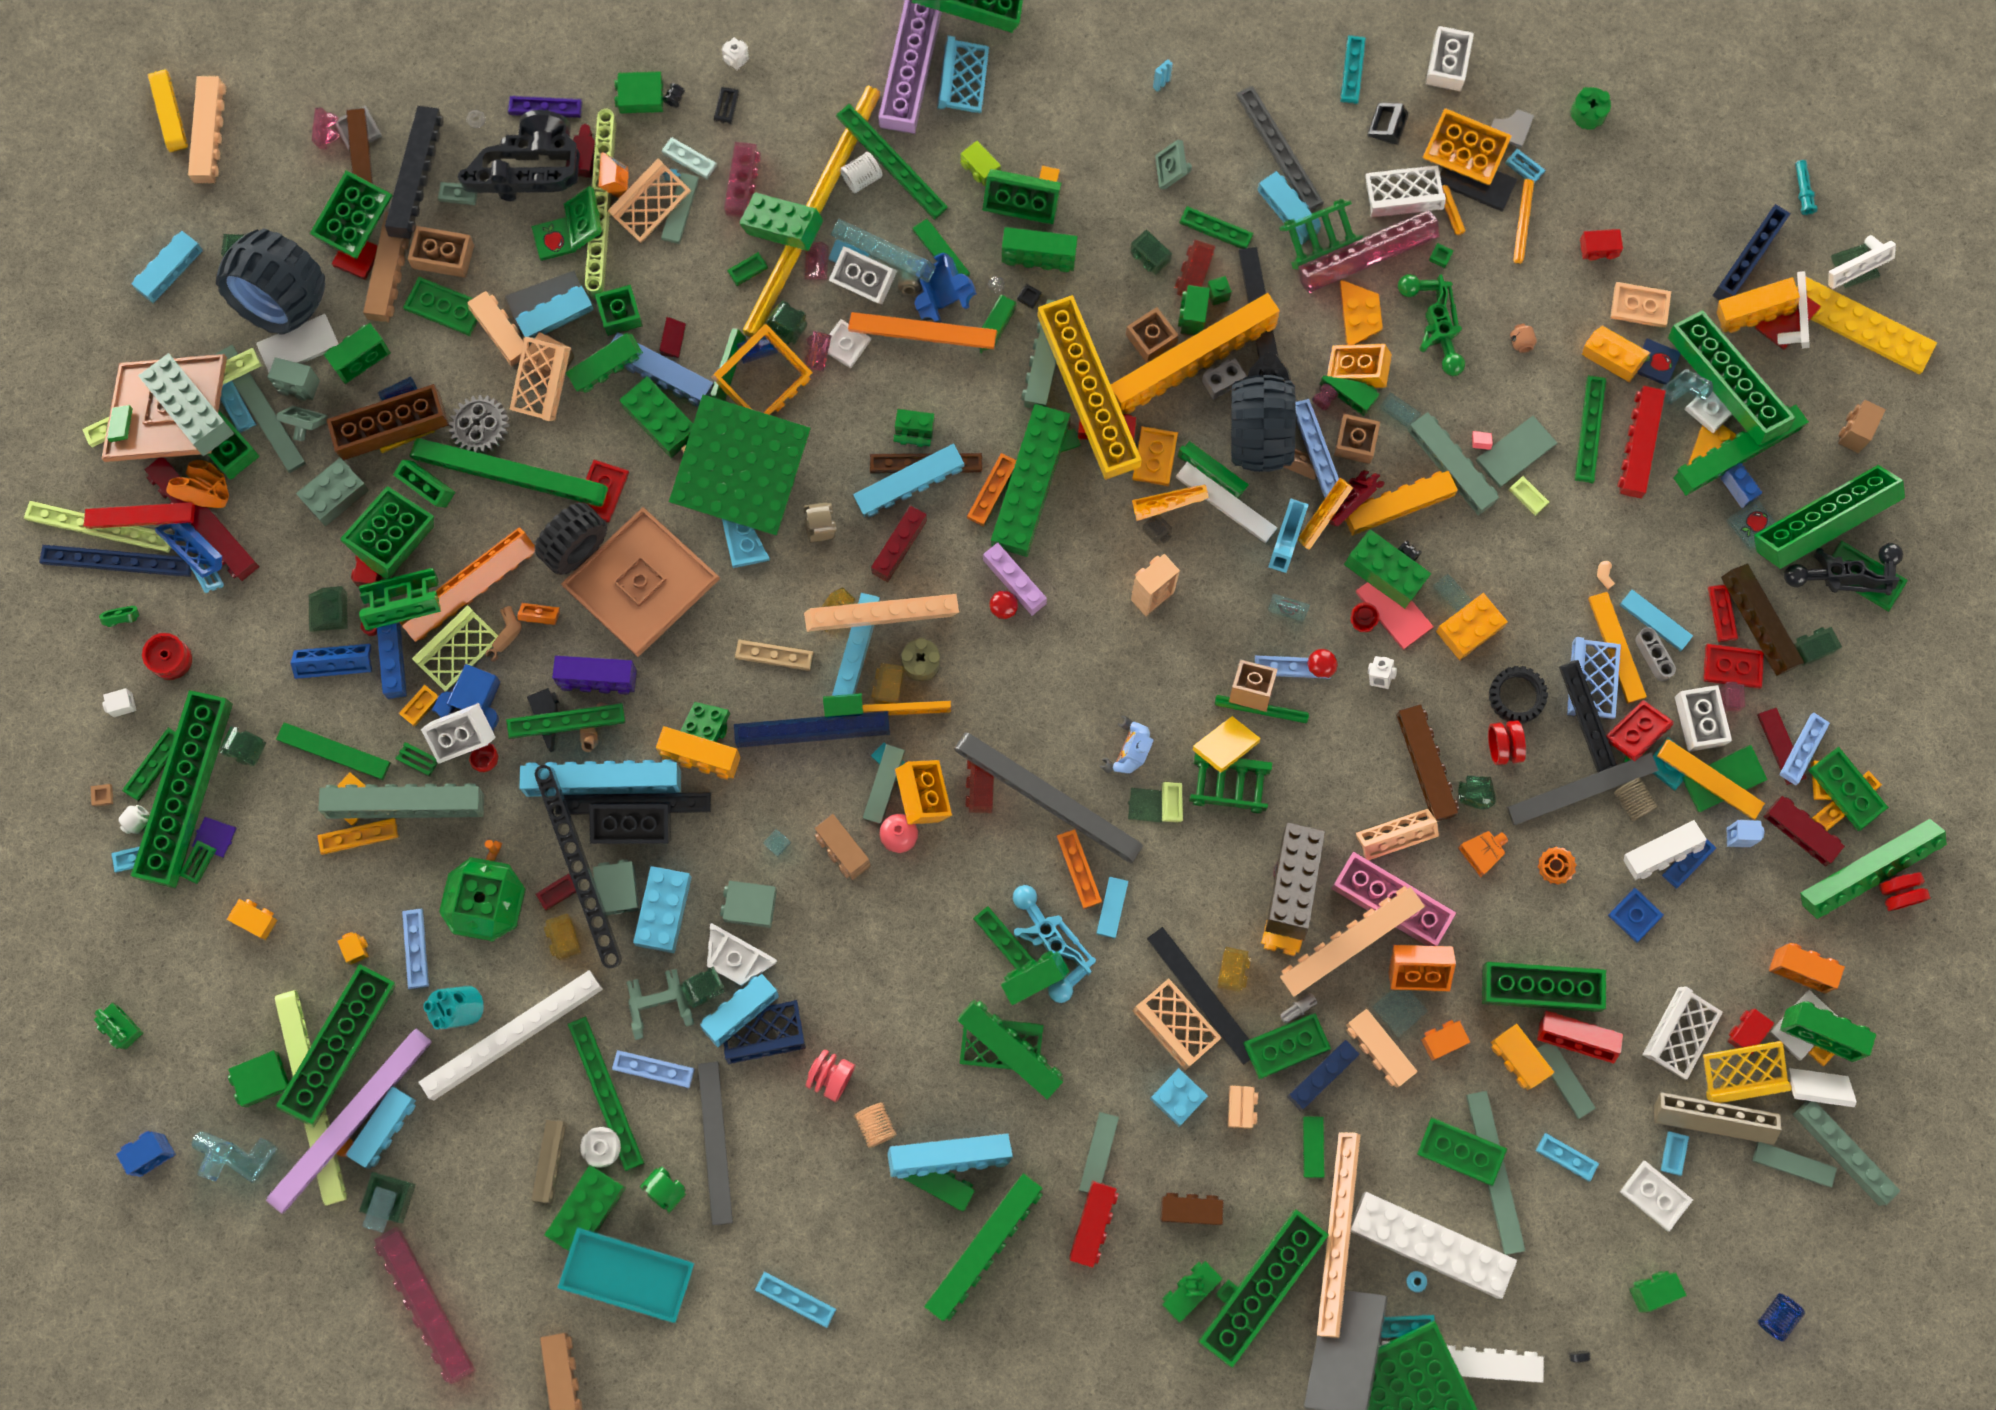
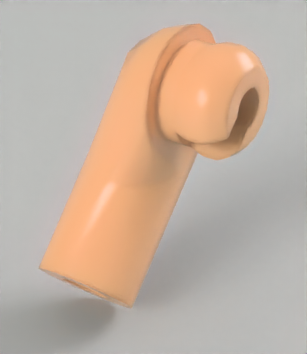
[1597,561,1615,589]

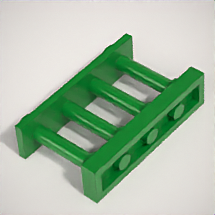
[1279,198,1364,269]
[1189,753,1272,814]

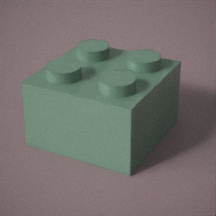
[268,357,320,401]

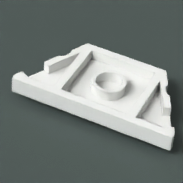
[707,923,777,986]

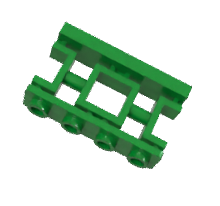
[359,568,441,630]

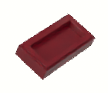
[535,873,576,911]

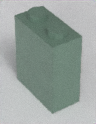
[593,859,640,915]
[720,881,777,928]

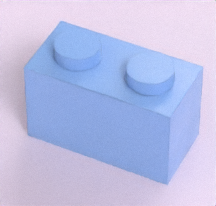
[1727,820,1764,847]

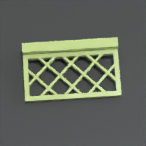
[412,605,498,692]

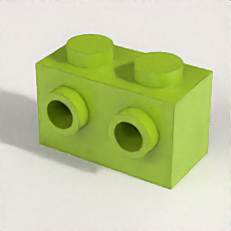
[960,141,1001,187]

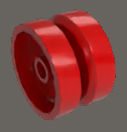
[142,633,192,680]
[1488,720,1526,765]
[1879,872,1931,911]

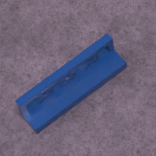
[155,523,222,578]
[291,644,372,679]

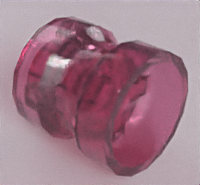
[1312,384,1338,410]

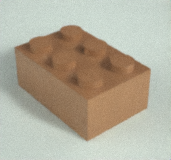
[408,226,474,278]
[814,814,871,880]

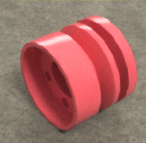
[805,1049,855,1102]

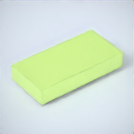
[1509,476,1549,516]
[1162,782,1183,822]

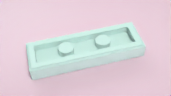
[661,137,717,179]

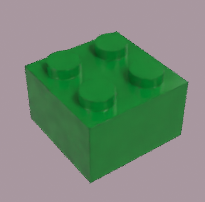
[595,284,643,336]
[1178,285,1210,335]
[1629,1270,1687,1312]

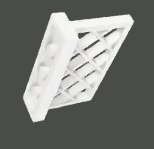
[1365,165,1446,217]
[1642,987,1723,1080]

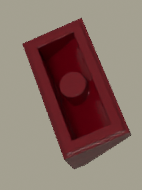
[660,317,686,358]

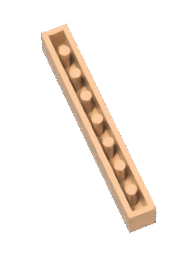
[804,594,959,632]
[1280,886,1425,997]

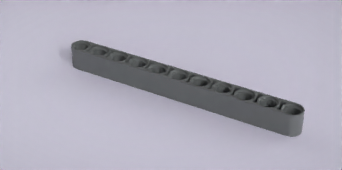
[954,732,1143,863]

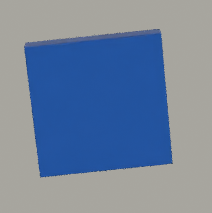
[1608,888,1664,943]

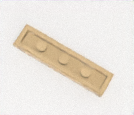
[735,639,814,671]

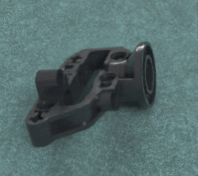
[458,110,580,201]

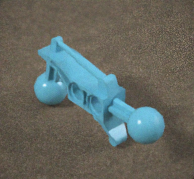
[1013,885,1096,1003]

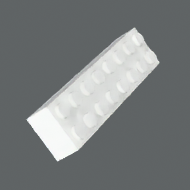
[1350,1192,1517,1299]

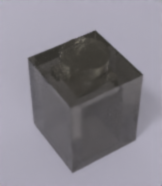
[1142,514,1172,546]

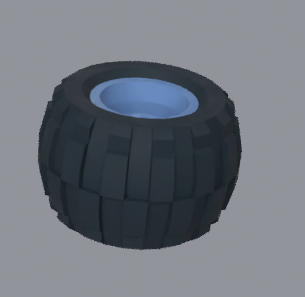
[1231,375,1296,472]

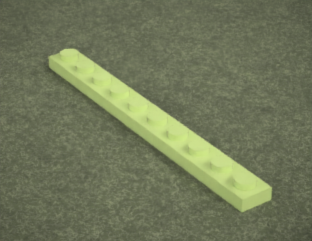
[82,348,262,447]

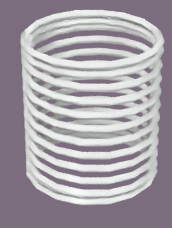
[840,152,882,193]

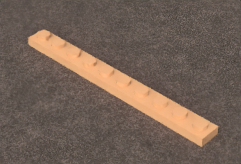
[1317,1133,1360,1338]

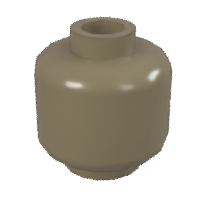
[898,268,921,296]

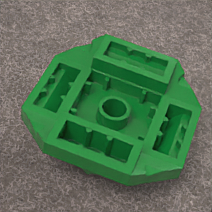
[439,857,526,942]

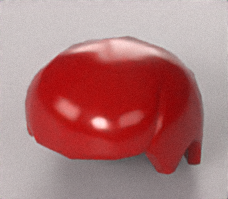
[989,591,1018,619]
[1350,603,1379,632]
[1307,649,1338,678]
[469,743,499,772]

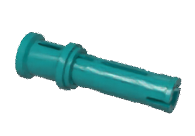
[1795,160,1818,215]

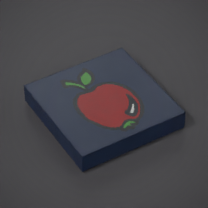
[1636,338,1681,386]

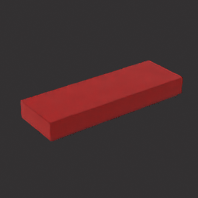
[1708,585,1738,642]

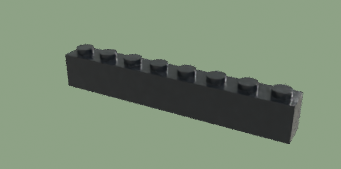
[385,105,444,239]

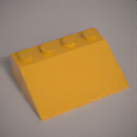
[1423,108,1512,186]

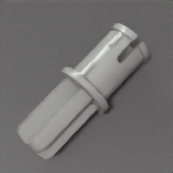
[1280,993,1318,1024]

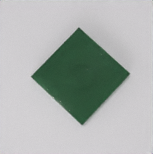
[1831,244,1880,288]

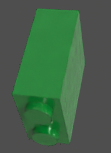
[615,71,663,114]
[228,1050,289,1108]

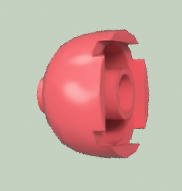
[879,814,918,853]

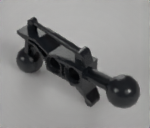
[1784,543,1903,595]

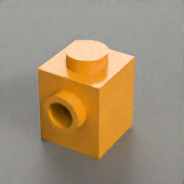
[338,932,369,965]

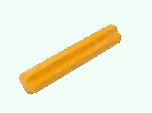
[1442,185,1465,235]

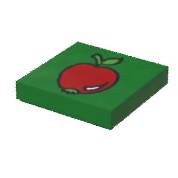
[531,217,576,261]

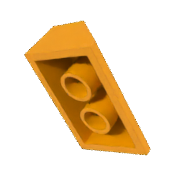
[1582,326,1650,383]
[1491,1024,1555,1090]

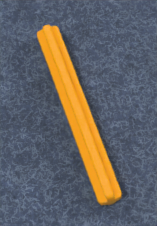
[1513,179,1534,264]

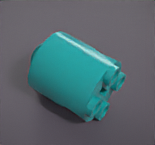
[423,986,484,1029]

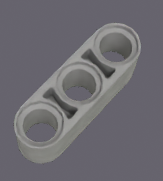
[1635,627,1676,682]

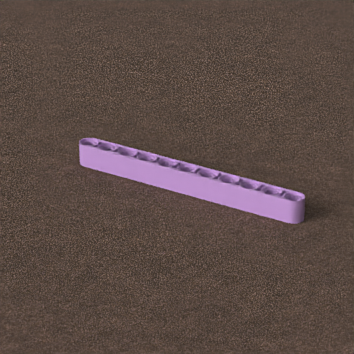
[266,1029,432,1214]

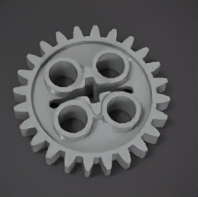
[449,395,510,454]

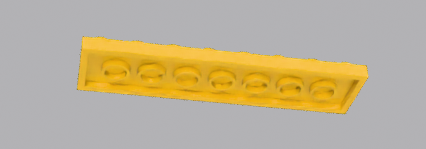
[1797,277,1937,375]

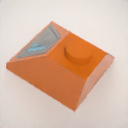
[598,152,628,198]

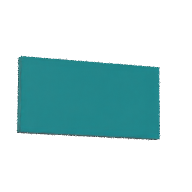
[557,1227,695,1323]

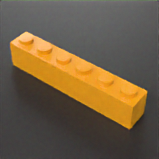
[1345,471,1458,536]

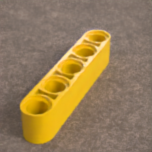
[148,69,188,152]

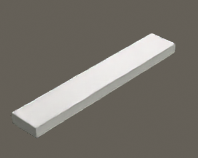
[1176,462,1277,544]

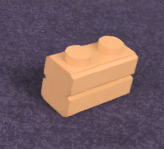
[1227,1086,1258,1129]

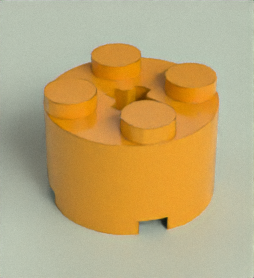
[1261,921,1302,956]

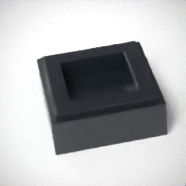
[1017,284,1042,309]

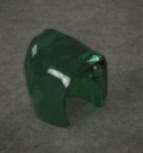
[1458,776,1496,810]

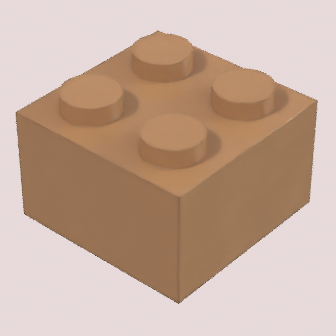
[1126,307,1179,363]
[524,332,574,382]
[1838,400,1886,453]
[1334,414,1380,464]
[1229,660,1278,712]

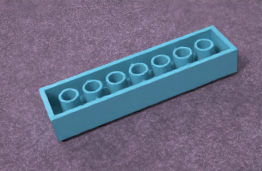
[520,760,681,797]

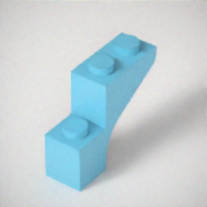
[1268,499,1309,573]

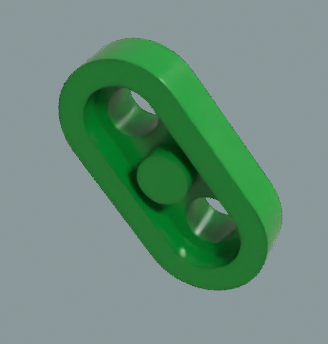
[99,606,140,627]

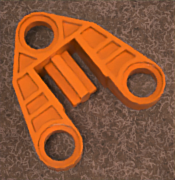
[166,460,229,508]

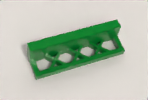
[1178,441,1249,499]

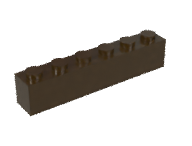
[1721,563,1804,676]

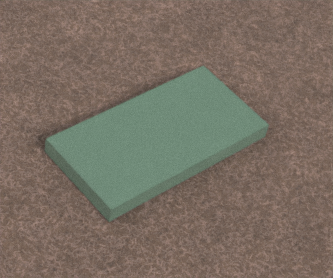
[1476,416,1557,488]

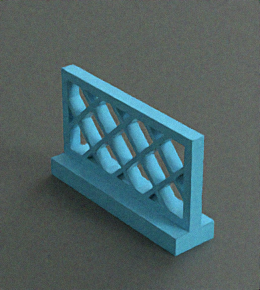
[937,36,989,113]

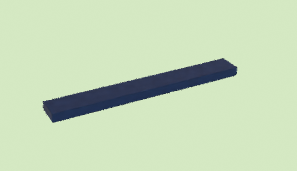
[39,545,192,577]

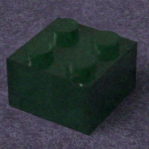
[359,1172,416,1224]

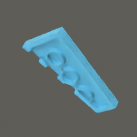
[722,519,770,568]

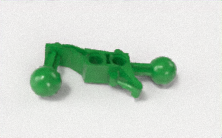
[1398,274,1465,376]

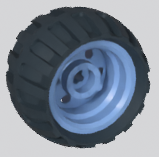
[216,229,326,335]

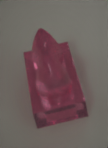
[312,107,340,149]
[804,331,832,372]

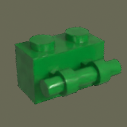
[893,409,935,448]
[94,1003,143,1050]

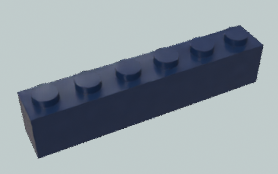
[1712,204,1791,300]

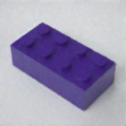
[552,656,637,695]

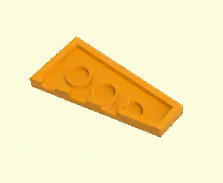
[1132,484,1209,521]

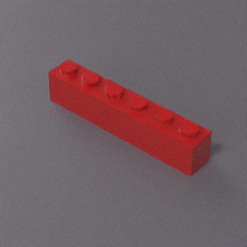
[1618,386,1666,499]

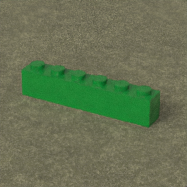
[957,999,1063,1100]

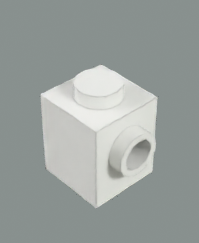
[102,688,136,717]

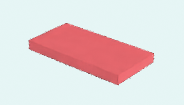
[1356,582,1434,650]

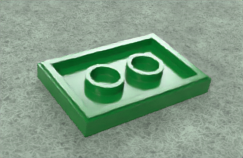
[564,186,602,250]

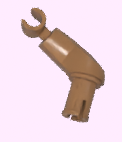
[485,606,522,662]
[580,702,607,752]

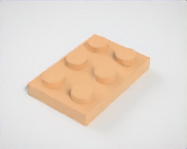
[1610,282,1671,328]

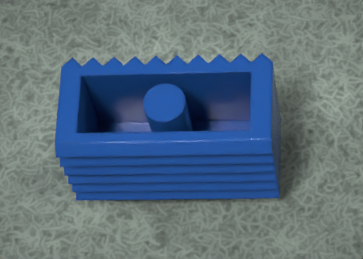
[1720,463,1762,508]

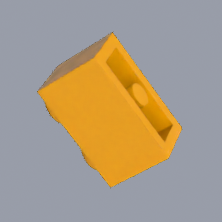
[227,899,277,940]

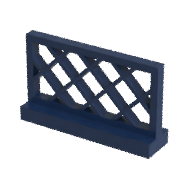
[723,1000,806,1064]

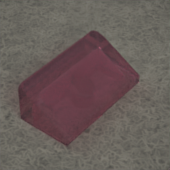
[805,242,829,280]

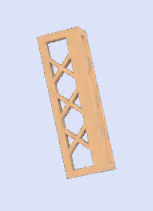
[1356,809,1439,861]

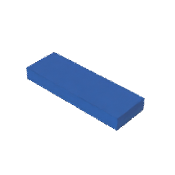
[1662,838,1716,889]

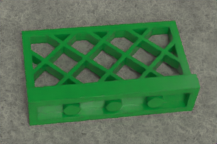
[960,1020,1044,1070]

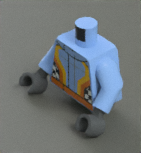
[1100,716,1154,773]

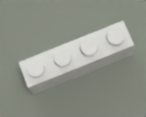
[1623,820,1707,880]

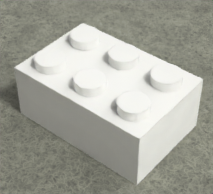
[1426,26,1474,91]
[829,246,897,305]
[1675,685,1732,752]
[421,703,496,764]

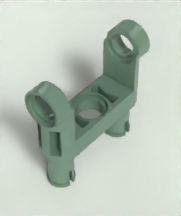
[626,969,694,1040]

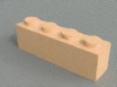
[467,291,530,367]
[1346,1009,1418,1088]

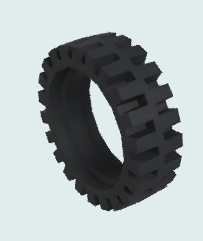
[1489,666,1548,724]

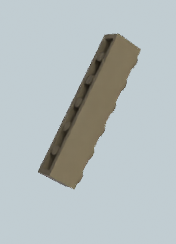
[1654,1092,1782,1145]

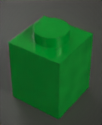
[1207,276,1232,306]

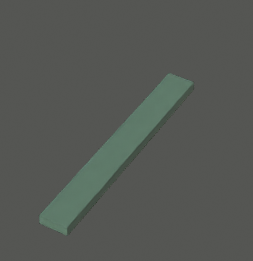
[216,345,306,473]
[1466,1091,1525,1255]

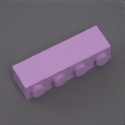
[983,543,1047,616]

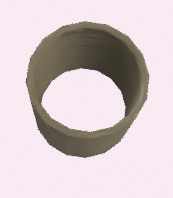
[1614,777,1658,822]

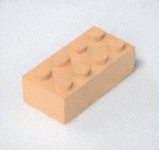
[1131,554,1180,616]

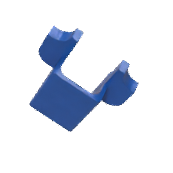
[915,253,977,323]
[432,664,501,731]

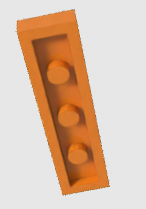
[967,453,1016,527]
[1057,829,1102,909]

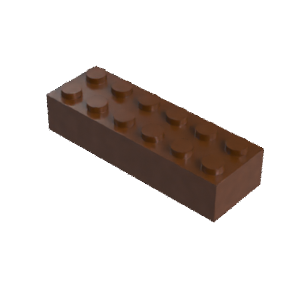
[326,384,449,461]

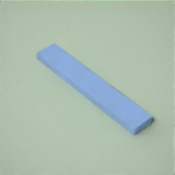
[1296,399,1339,498]

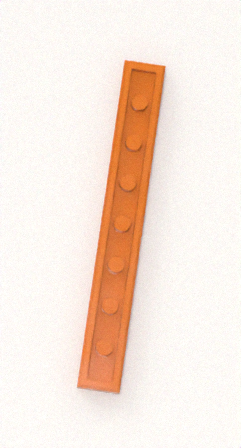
[848,312,997,349]

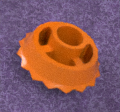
[1538,847,1577,885]

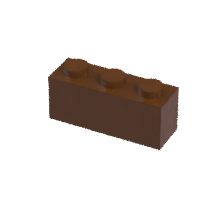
[1160,1193,1223,1225]

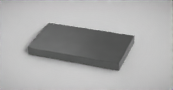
[505,271,580,330]

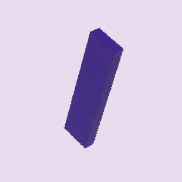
[508,96,582,118]

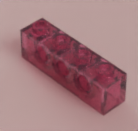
[724,142,761,217]

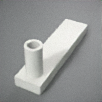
[1828,235,1896,289]
[1777,271,1810,348]

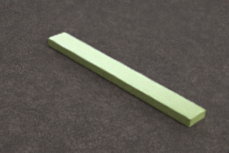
[24,501,174,553]

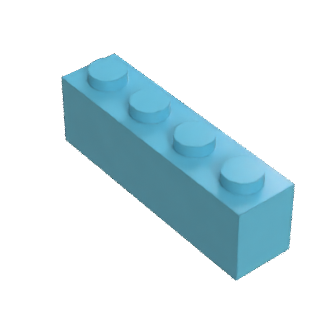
[1257,171,1321,244]
[131,231,203,303]
[515,286,594,339]
[700,974,779,1048]
[346,1086,416,1169]

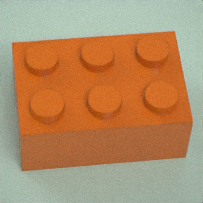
[1769,943,1845,994]
[1389,945,1456,991]

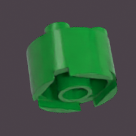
[1570,87,1611,130]
[640,1166,686,1214]

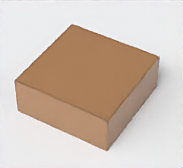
[91,784,113,807]

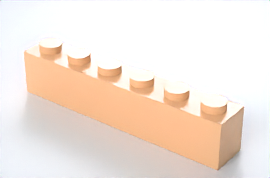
[188,76,226,183]

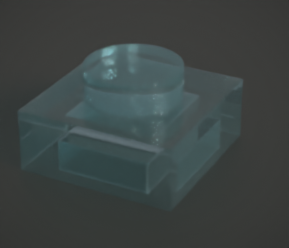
[763,829,791,857]

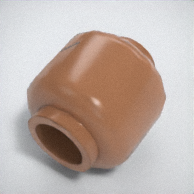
[1510,324,1537,353]

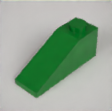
[1320,375,1380,416]

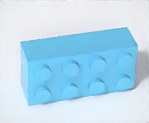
[633,866,692,953]

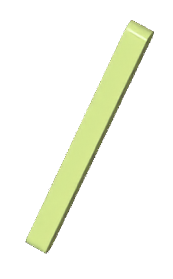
[585,109,616,298]
[275,990,347,1206]

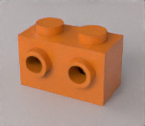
[1421,1020,1470,1061]

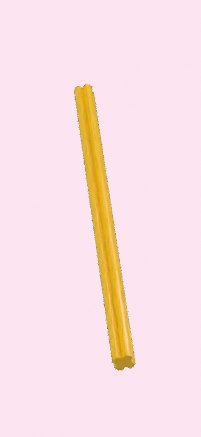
[743,86,880,337]

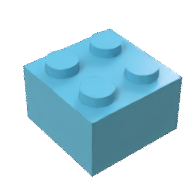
[1150,1068,1208,1127]

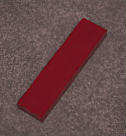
[1757,707,1806,785]

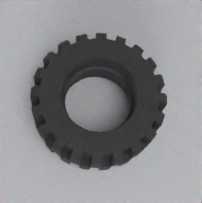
[534,503,607,575]

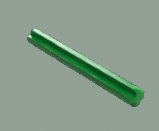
[1215,695,1309,723]

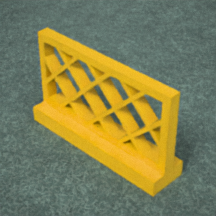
[1703,1041,1792,1103]

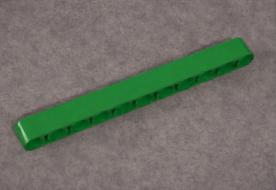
[409,438,608,507]

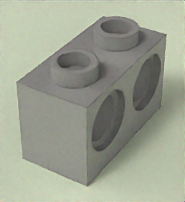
[1202,358,1247,400]

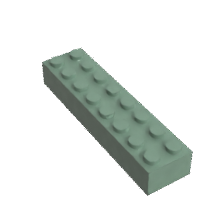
[318,783,484,819]

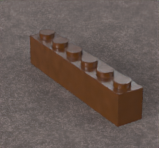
[1396,704,1459,822]

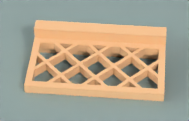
[608,158,691,243]
[509,337,571,421]
[1133,979,1222,1071]

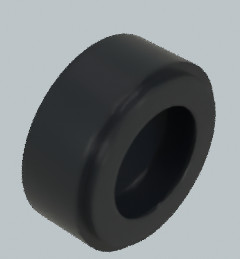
[1569,1351,1591,1362]

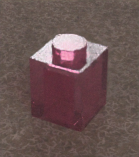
[1720,682,1745,711]

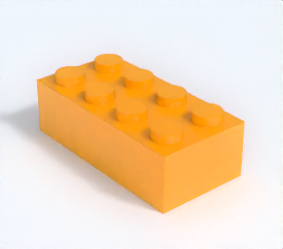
[1717,277,1800,333]
[656,726,741,780]

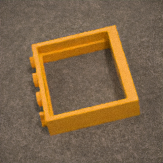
[711,324,813,415]

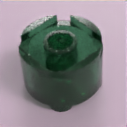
[764,301,807,345]
[219,726,267,766]
[679,966,725,1009]

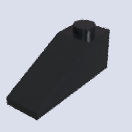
[527,688,559,752]

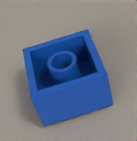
[116,1131,176,1177]

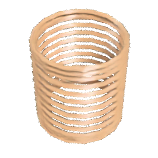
[854,1102,897,1148]

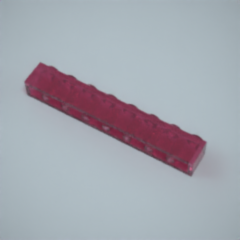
[1299,210,1439,293]
[374,1227,476,1384]

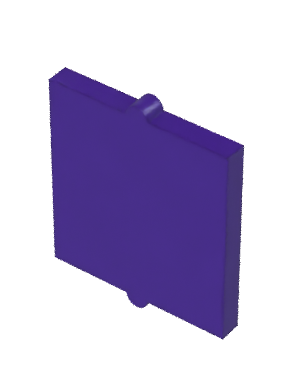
[192,817,237,858]

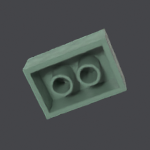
[296,458,369,527]

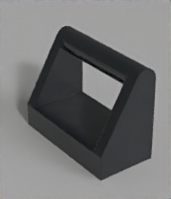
[1367,103,1409,145]

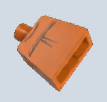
[1458,831,1508,878]

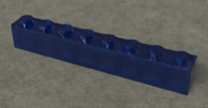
[734,711,890,748]

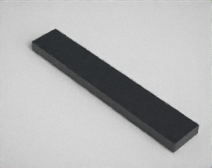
[1559,660,1617,773]

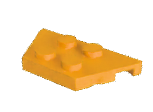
[1340,281,1383,345]

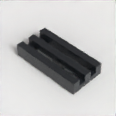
[714,87,739,124]

